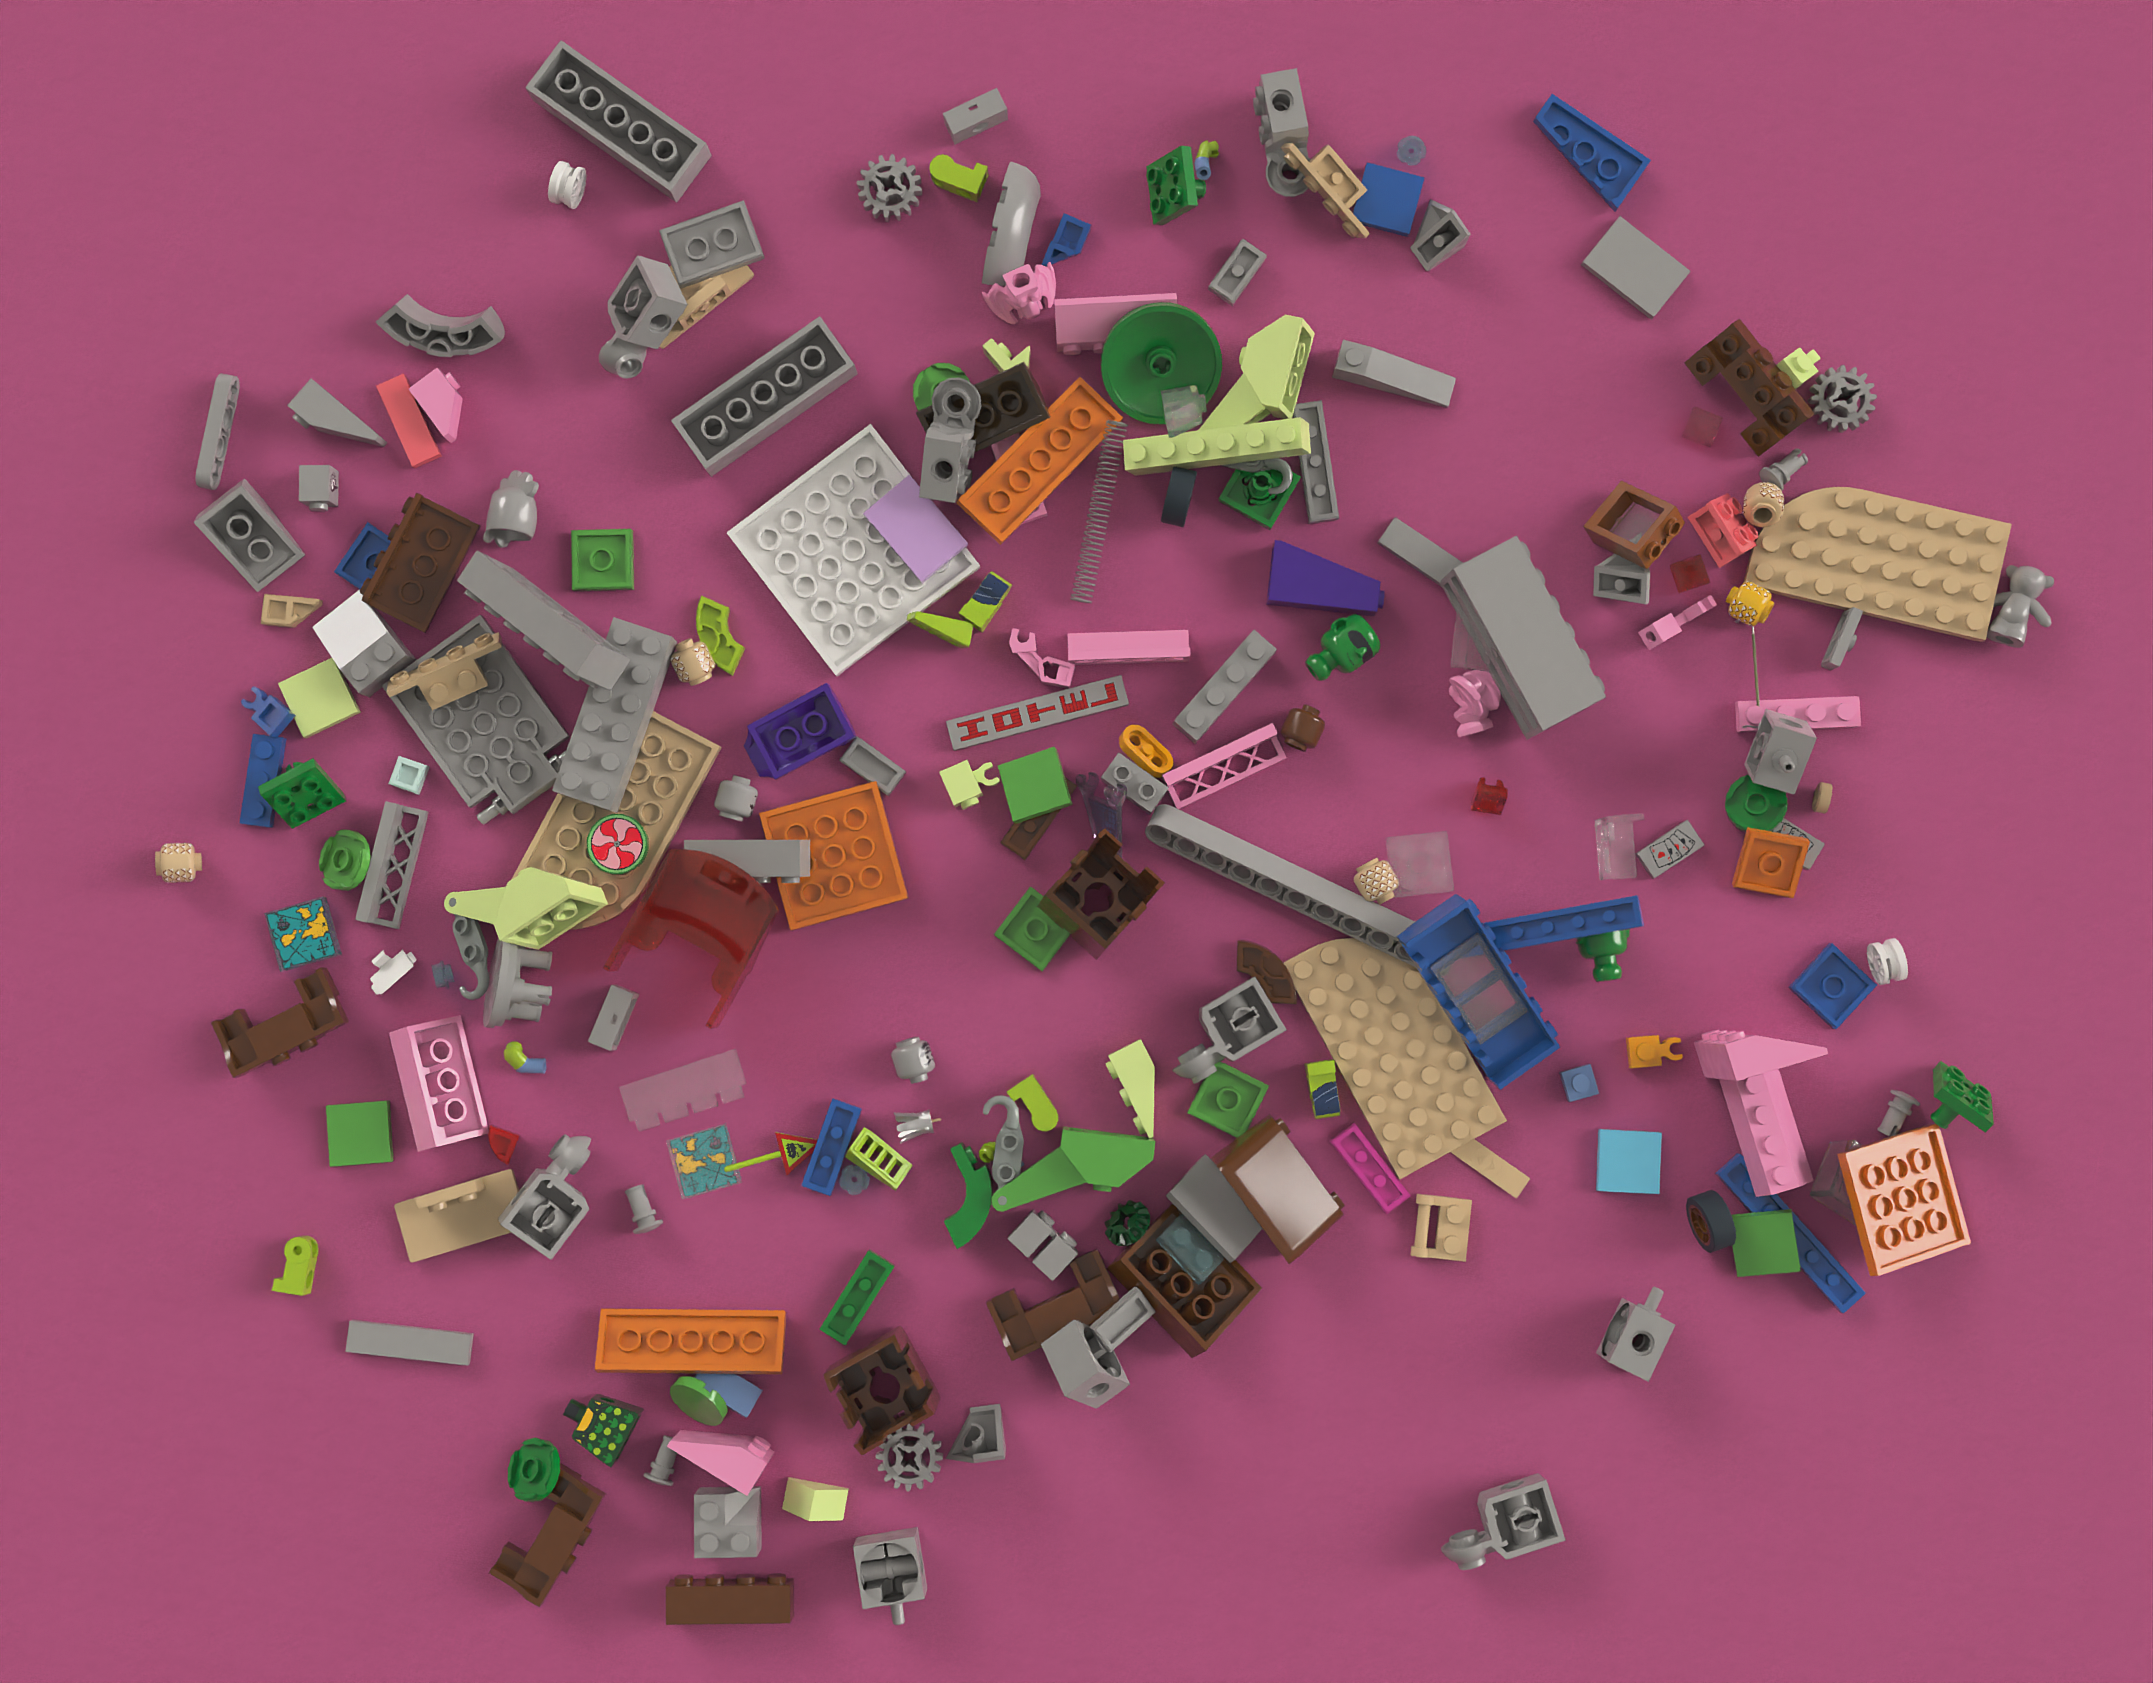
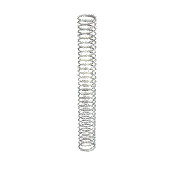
[1070,420,1128,603]

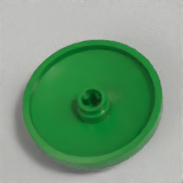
[1101,302,1222,424]

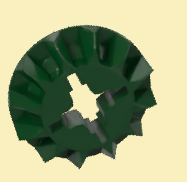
[1104,1200,1150,1246]

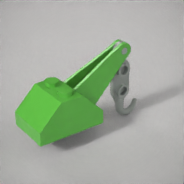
[983,1095,1156,1212]

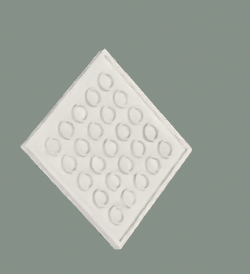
[727,424,981,676]

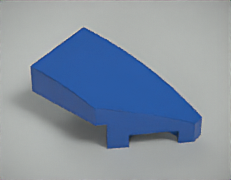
[1041,213,1092,267]

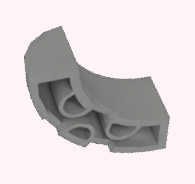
[982,162,1041,286]
[376,294,505,357]

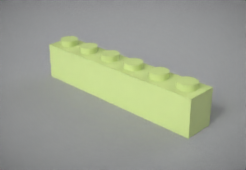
[1123,417,1311,476]

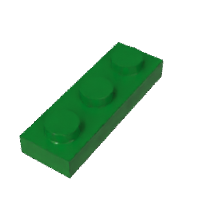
[819,1249,895,1345]

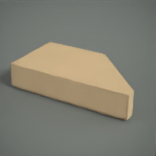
[261,594,323,628]

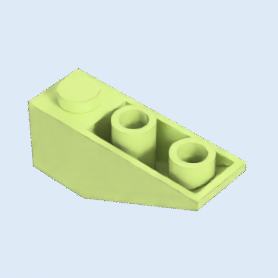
[1105,1039,1155,1139]

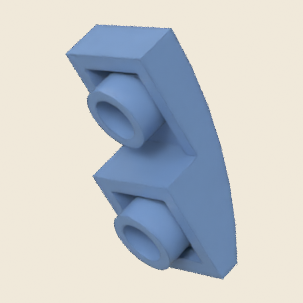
[694,1374,763,1418]

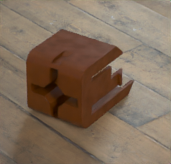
[1037,828,1165,960]
[823,1326,940,1455]

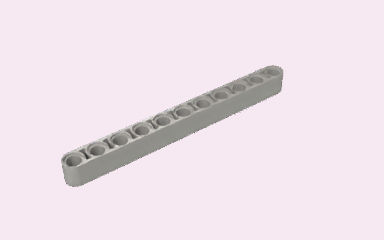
[1145,804,1451,976]

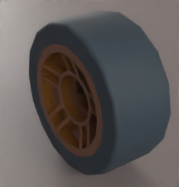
[1161,467,1197,527]
[1686,1190,1736,1253]

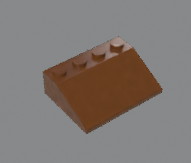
[1107,1203,1262,1358]

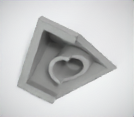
[946,1404,1006,1463]

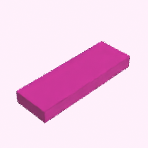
[1330,1122,1411,1215]

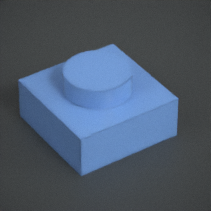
[1559,1064,1599,1102]

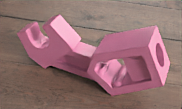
[1638,595,1717,650]
[1009,628,1075,689]

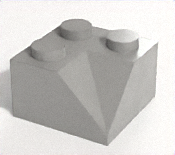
[694,1486,762,1558]

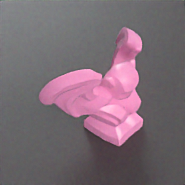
[982,262,1056,324]
[1449,670,1501,737]

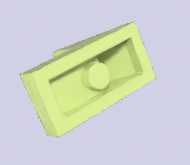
[982,338,1031,372]

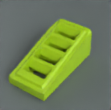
[907,611,973,648]
[845,1127,913,1191]

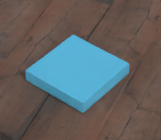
[1596,1129,1662,1194]

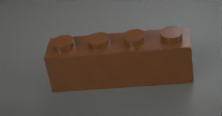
[666,1573,794,1625]

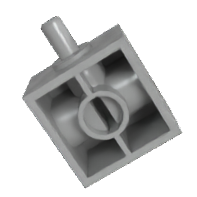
[1744,709,1817,794]
[1596,1286,1675,1382]
[1041,1320,1130,1409]
[853,1527,927,1625]

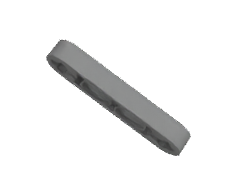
[195,373,240,490]

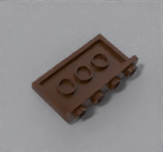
[360,493,481,633]

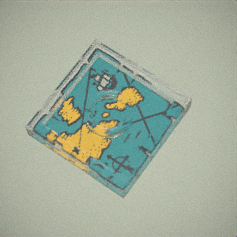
[666,1123,742,1200]

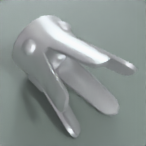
[894,1109,941,1144]

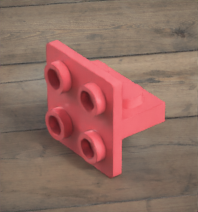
[1688,493,1759,568]

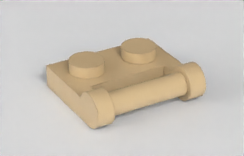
[1410,1194,1472,1262]

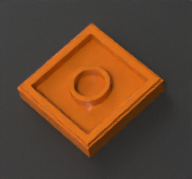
[1732,827,1810,899]

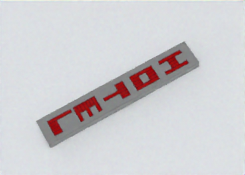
[946,675,1129,751]

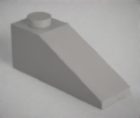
[287,378,388,447]

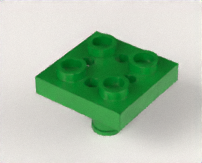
[1146,146,1206,225]
[1218,469,1301,530]
[258,758,346,829]
[1931,1061,1994,1133]

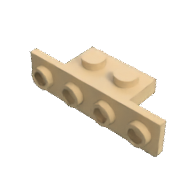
[1280,143,1370,238]
[387,632,502,710]

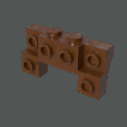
[1684,319,1815,457]
[211,967,349,1078]
[986,1249,1120,1361]
[489,1463,606,1607]

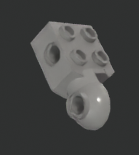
[1253,68,1311,197]
[599,255,688,379]
[919,377,981,503]
[1172,977,1287,1084]
[498,1134,591,1260]
[1441,1473,1566,1570]

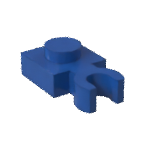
[241,686,296,739]

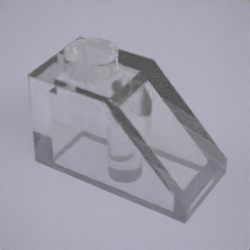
[1161,385,1207,438]

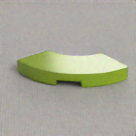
[696,596,745,676]

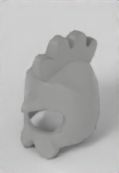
[483,470,539,548]

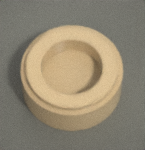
[1812,782,1833,814]

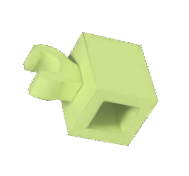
[1777,348,1821,389]
[939,760,1000,810]

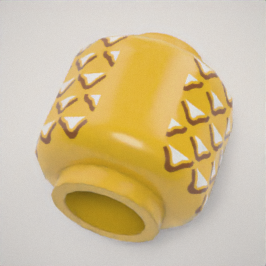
[1725,581,1774,626]

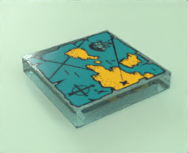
[264,896,342,972]

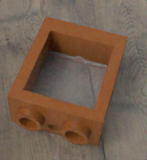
[1583,480,1685,569]

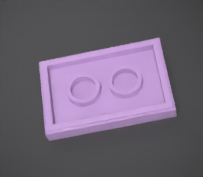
[863,475,968,584]

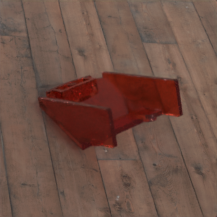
[603,849,779,1029]

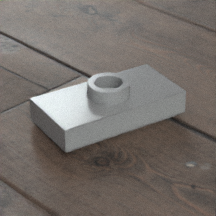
[1208,238,1267,306]
[1821,607,1863,671]

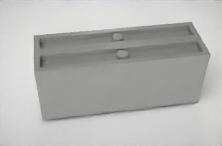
[1441,536,1606,740]

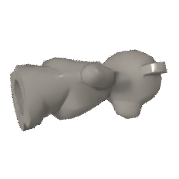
[1987,565,2054,648]

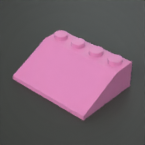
[1694,1029,1828,1081]

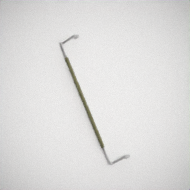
[1735,620,1760,728]

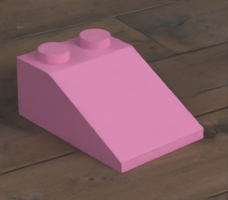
[667,1430,775,1496]

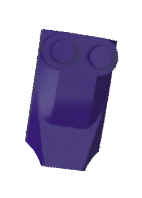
[743,683,857,780]

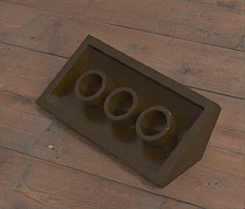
[916,361,1051,465]

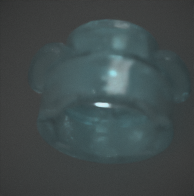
[1397,136,1426,165]
[431,960,454,989]
[839,1165,870,1195]

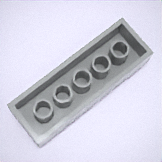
[525,40,712,203]
[671,316,858,477]
[457,550,631,690]
[552,617,677,813]

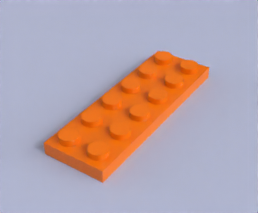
[957,377,1123,545]
[595,1309,786,1374]

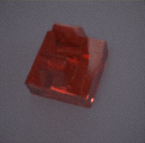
[1669,554,1711,594]
[1471,777,1508,815]

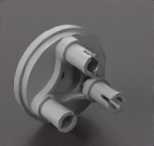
[483,938,552,1028]

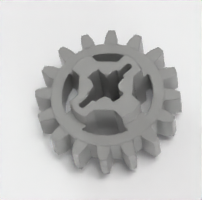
[857,154,923,222]
[1807,365,1877,433]
[876,1423,943,1491]

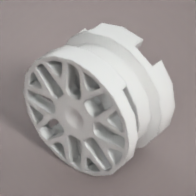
[548,161,587,209]
[1867,938,1908,985]

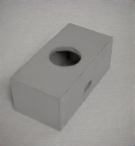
[943,88,1008,145]
[588,985,639,1051]

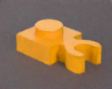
[1626,1035,1683,1068]

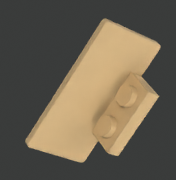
[659,265,754,349]
[394,1169,519,1263]

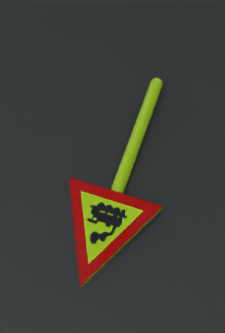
[724,1132,818,1176]

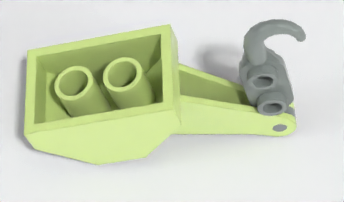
[1199,314,1315,494]
[444,867,608,1000]

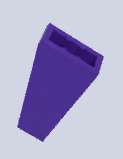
[1266,540,1385,616]

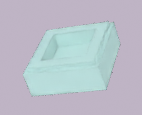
[388,756,430,795]

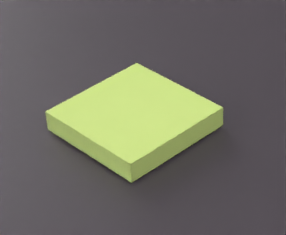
[278,658,361,739]

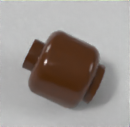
[1281,704,1325,752]

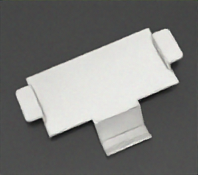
[370,949,417,995]

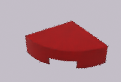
[488,1125,520,1165]

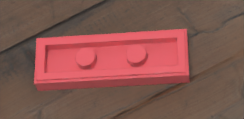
[376,374,442,468]

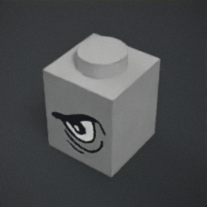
[299,465,339,512]

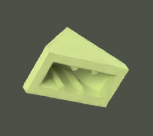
[782,1477,849,1521]

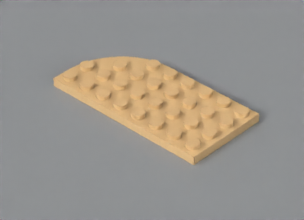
[1743,487,2012,642]
[511,711,722,930]
[1284,938,1507,1179]

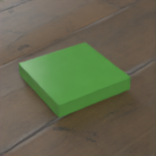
[571,529,634,591]
[998,747,1072,824]
[994,886,1070,971]
[1187,1061,1269,1138]
[326,1100,394,1167]
[1732,1209,1801,1277]

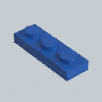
[239,734,287,828]
[801,1098,862,1196]

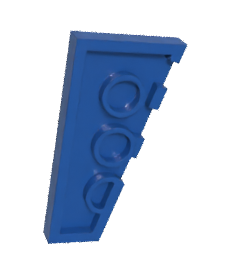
[1533,94,1651,212]

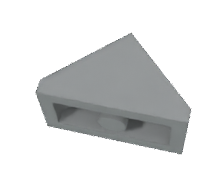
[1410,199,1471,271]
[1593,534,1650,604]

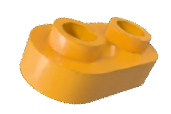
[1119,725,1173,778]

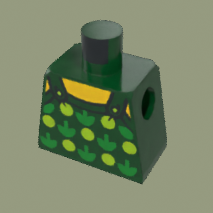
[563,1394,644,1467]

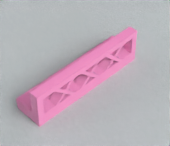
[1068,630,1190,665]
[1162,723,1287,809]

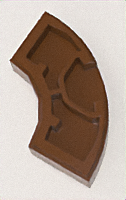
[1237,940,1297,1004]

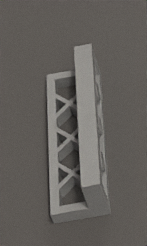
[355,801,429,929]

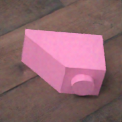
[408,367,463,443]

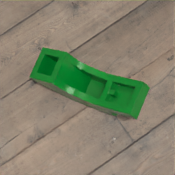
[944,1142,993,1249]

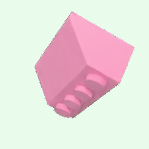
[1054,293,1177,355]
[389,1015,489,1152]
[1719,1069,1814,1197]

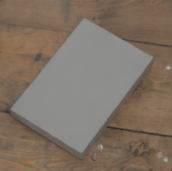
[659,200,765,289]
[1581,216,1690,320]
[1166,1154,1263,1263]

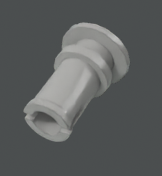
[1759,448,1808,491]
[1877,1089,1920,1137]
[625,1184,663,1234]
[643,1435,677,1486]

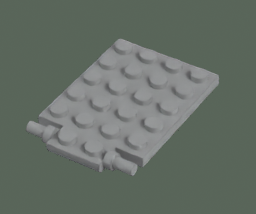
[382,615,570,825]

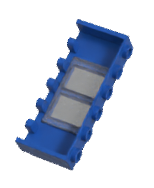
[1396,894,1561,1090]

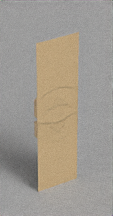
[1451,1139,1530,1199]

